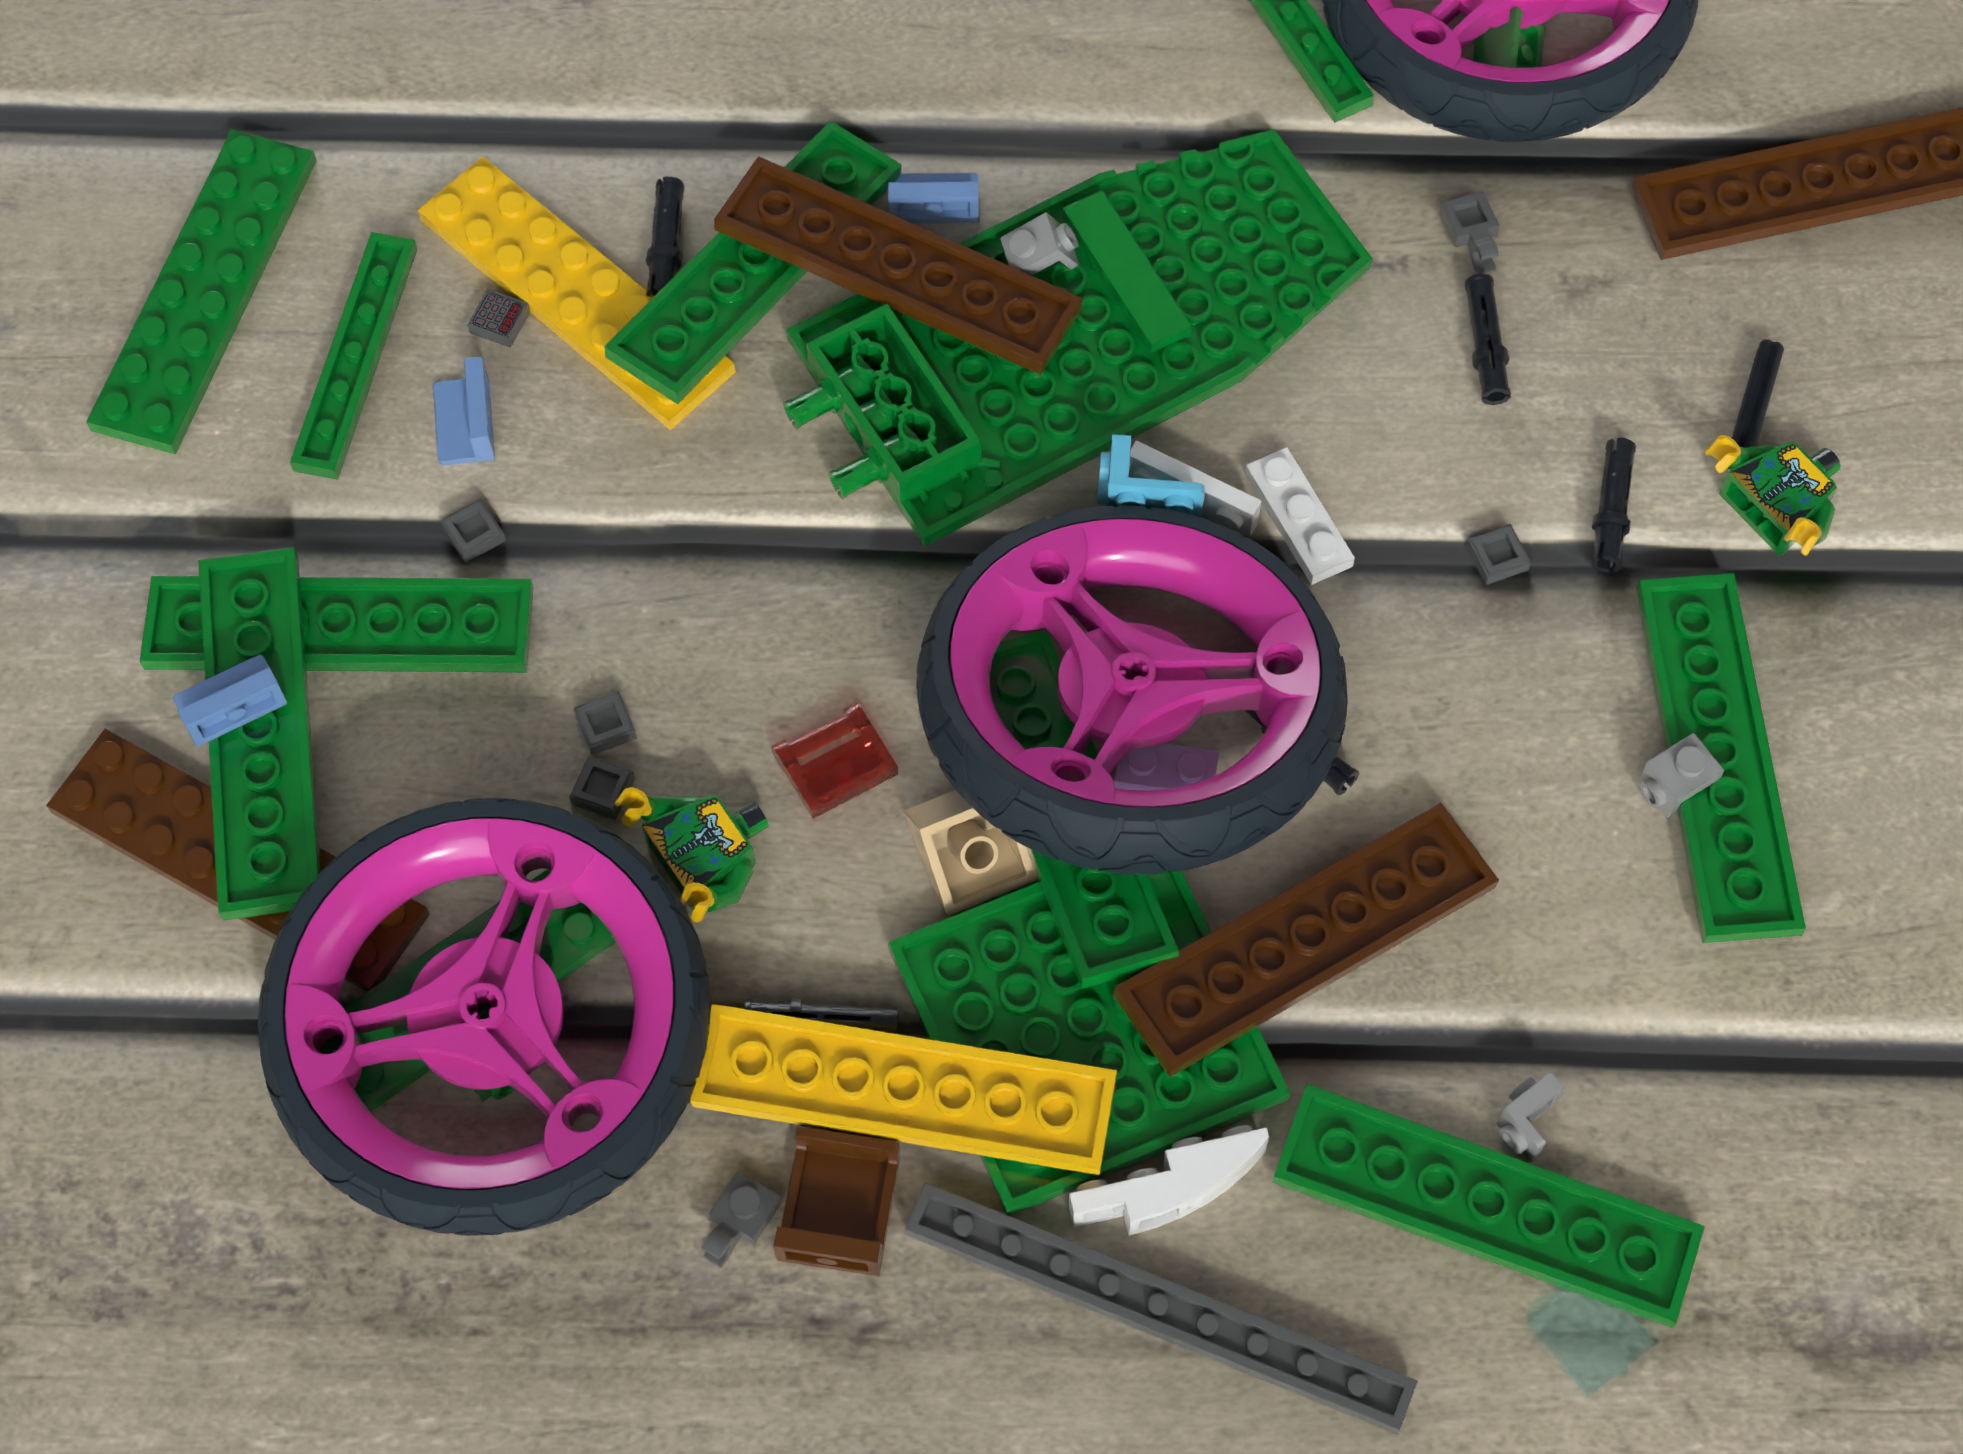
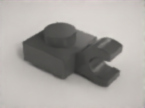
[1439,191,1500,274]
[702,1171,782,1268]

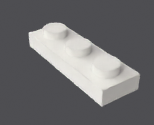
[1129,441,1262,538]
[1245,447,1355,585]

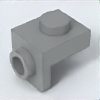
[1000,212,1079,276]
[1638,733,1724,818]
[1497,1072,1564,1162]

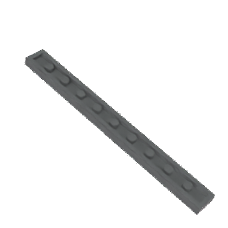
[905,1182,1418,1435]

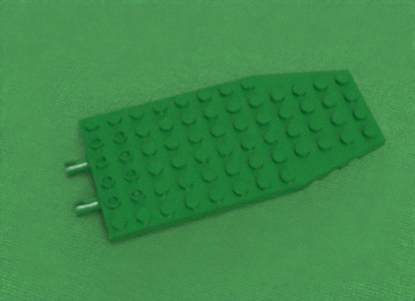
[783,129,1373,547]

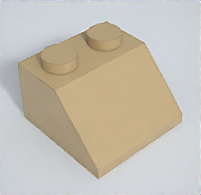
[904,790,1039,916]

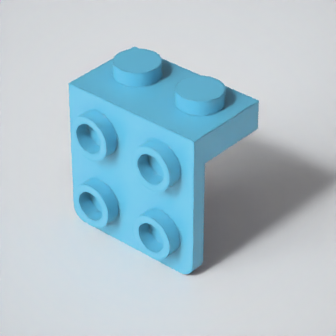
[1097,434,1205,517]

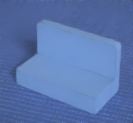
[888,173,979,223]
[433,357,495,466]
[173,655,287,747]

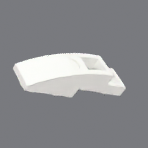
[1068,1126,1269,1236]

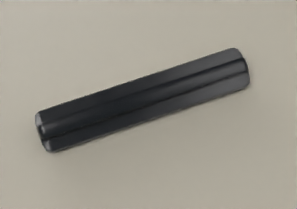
[1732,339,1784,447]

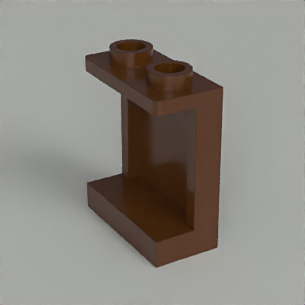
[773,1127,901,1277]

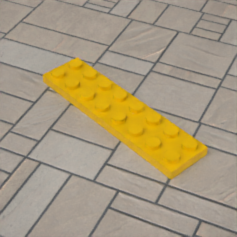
[417,156,736,431]
[690,1004,1117,1175]

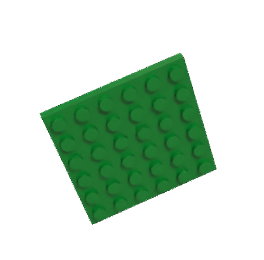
[888,870,1291,1216]

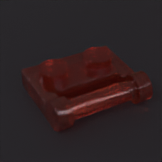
[771,702,898,819]

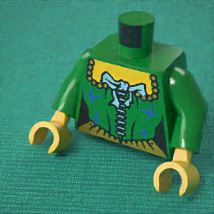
[1704,435,1841,557]
[614,787,769,923]

